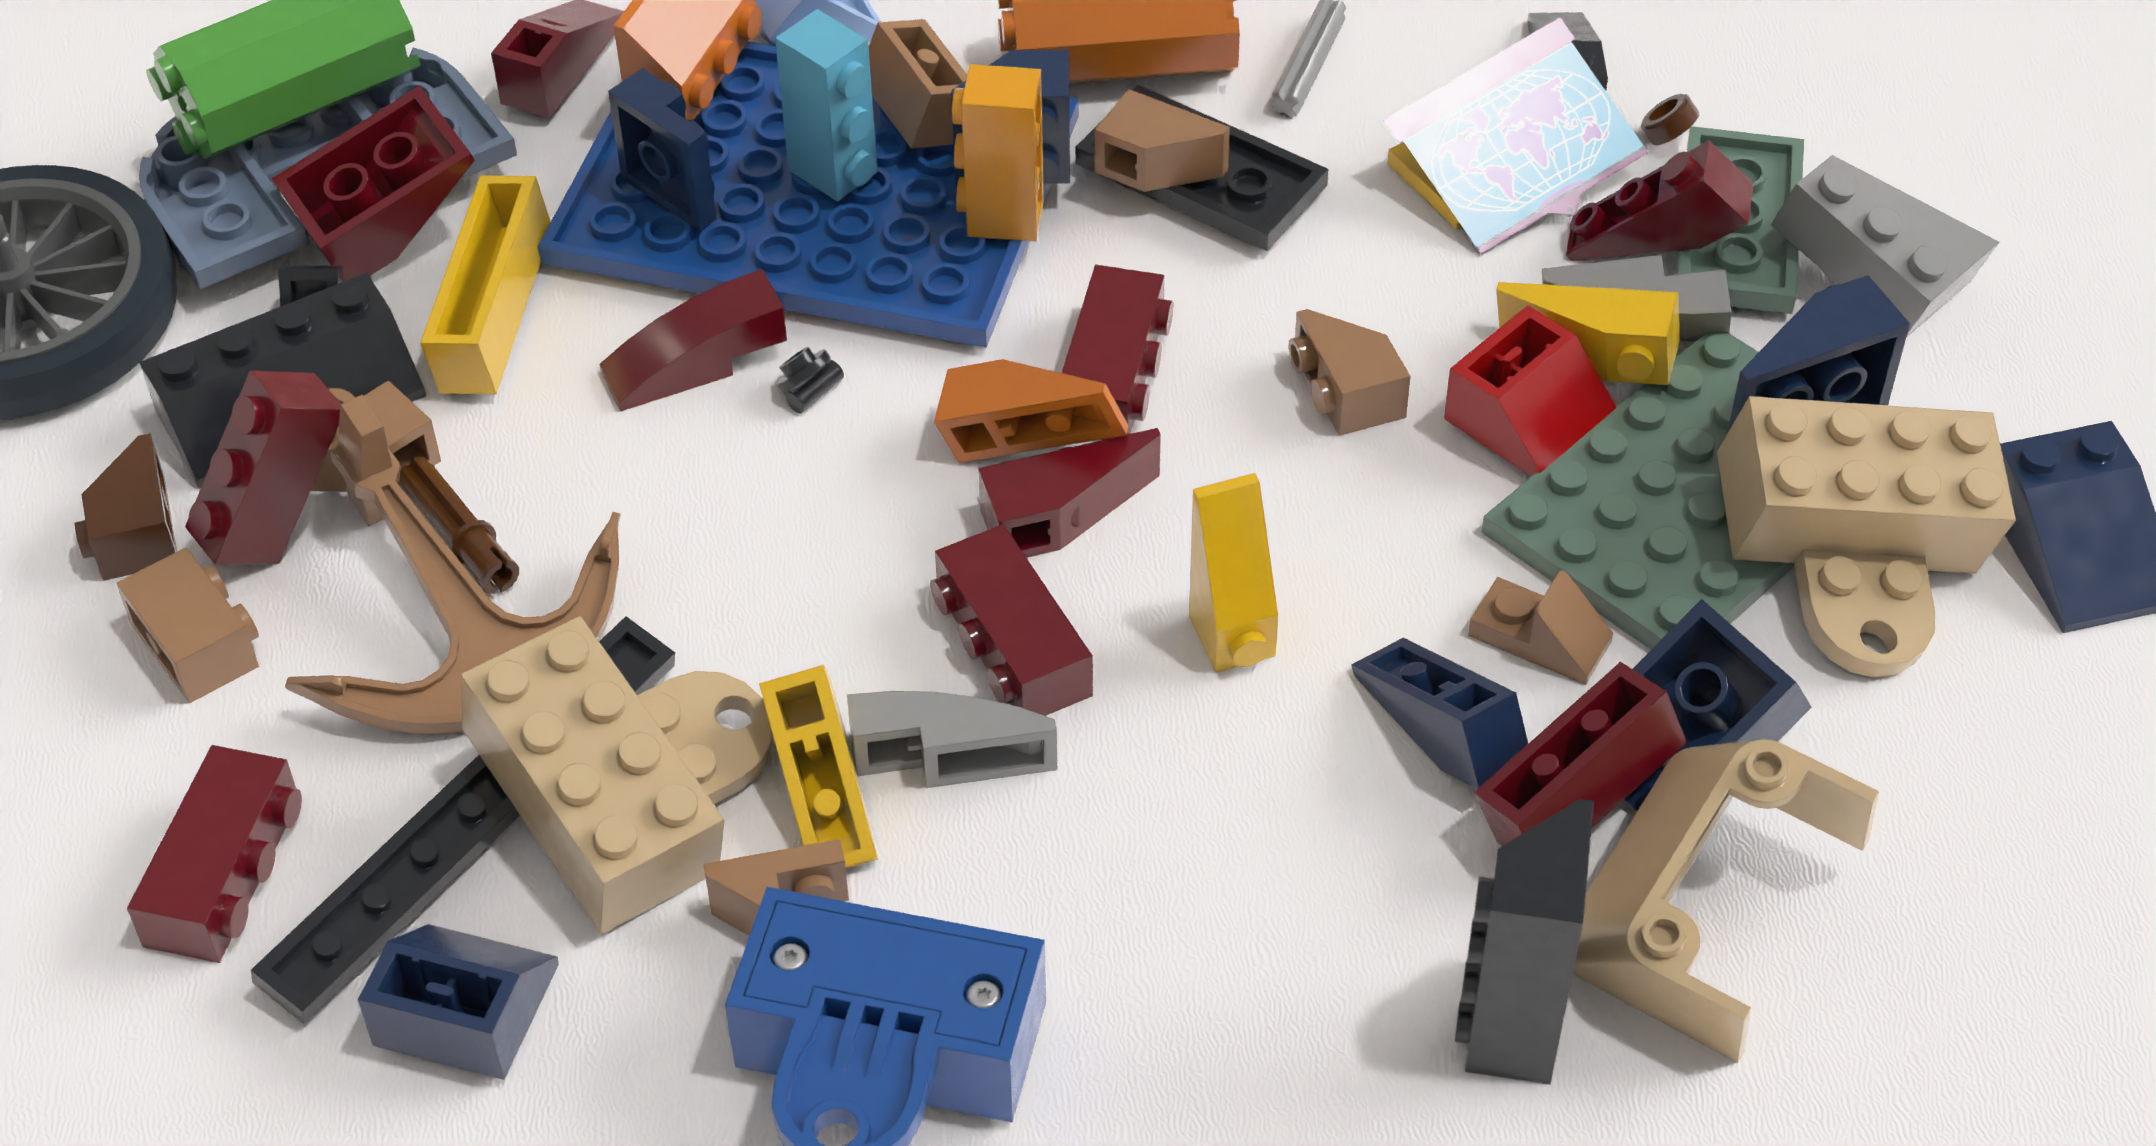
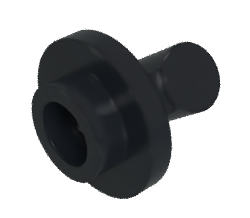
[776,347,844,413]

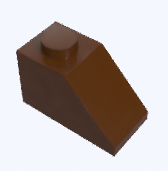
[75,433,177,581]

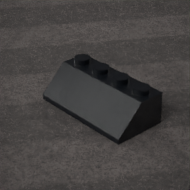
[139,273,426,489]
[1454,799,1594,1085]

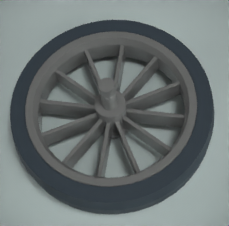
[0,165,177,419]

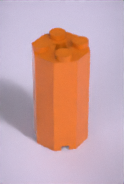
[997,0,1240,84]

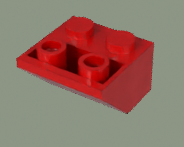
[1444,305,1617,477]

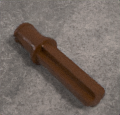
[400,456,519,594]

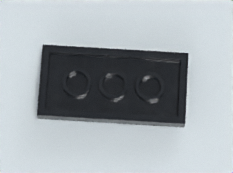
[1075,84,1329,251]

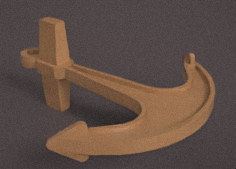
[285,388,621,735]

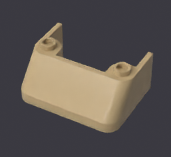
[1573,739,1879,1063]

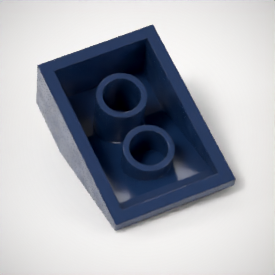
[1727,275,1910,434]
[2000,421,2156,633]
[1624,599,1812,812]

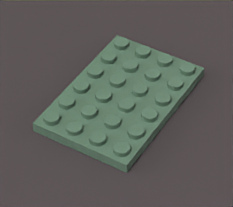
[1482,332,1795,650]

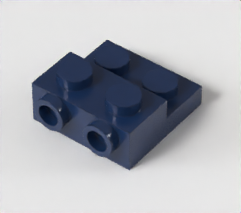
[608,68,717,231]

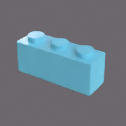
[775,9,878,201]

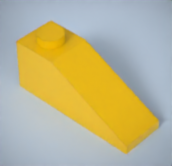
[1496,282,1680,385]
[1189,473,1278,673]
[759,665,879,869]

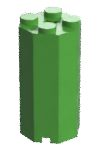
[146,0,421,160]

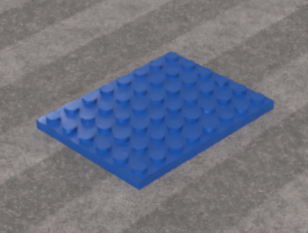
[537,41,1079,348]

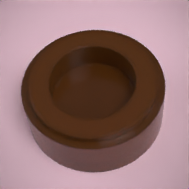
[1641,94,1700,145]

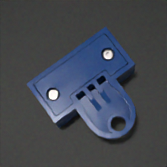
[725,887,1046,1146]

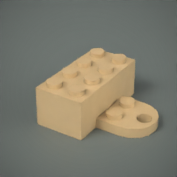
[1717,396,2016,678]
[461,616,772,935]

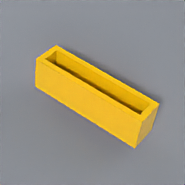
[420,175,551,394]

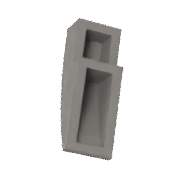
[1541,255,1731,341]
[846,691,1057,788]

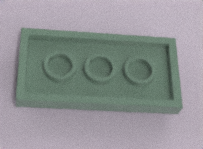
[1676,126,1804,314]

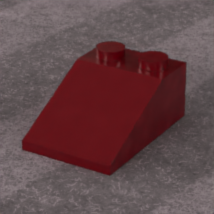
[271,85,475,281]

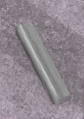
[1271,0,1346,117]

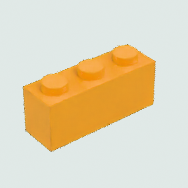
[952,64,1044,242]

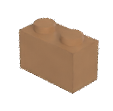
[869,19,967,148]
[116,547,259,704]

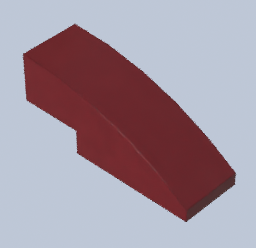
[599,269,787,412]

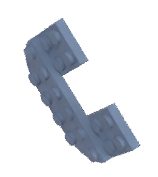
[139,47,517,289]

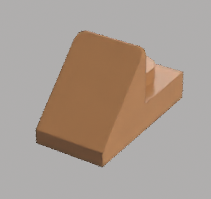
[1468,570,1614,685]
[703,839,849,936]

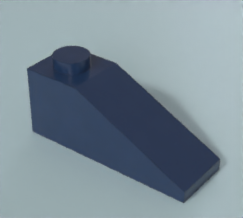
[1351,637,1528,790]

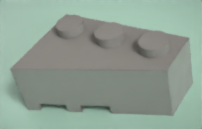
[1771,155,2000,337]

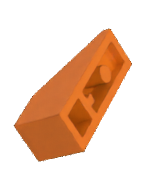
[934,359,1129,463]

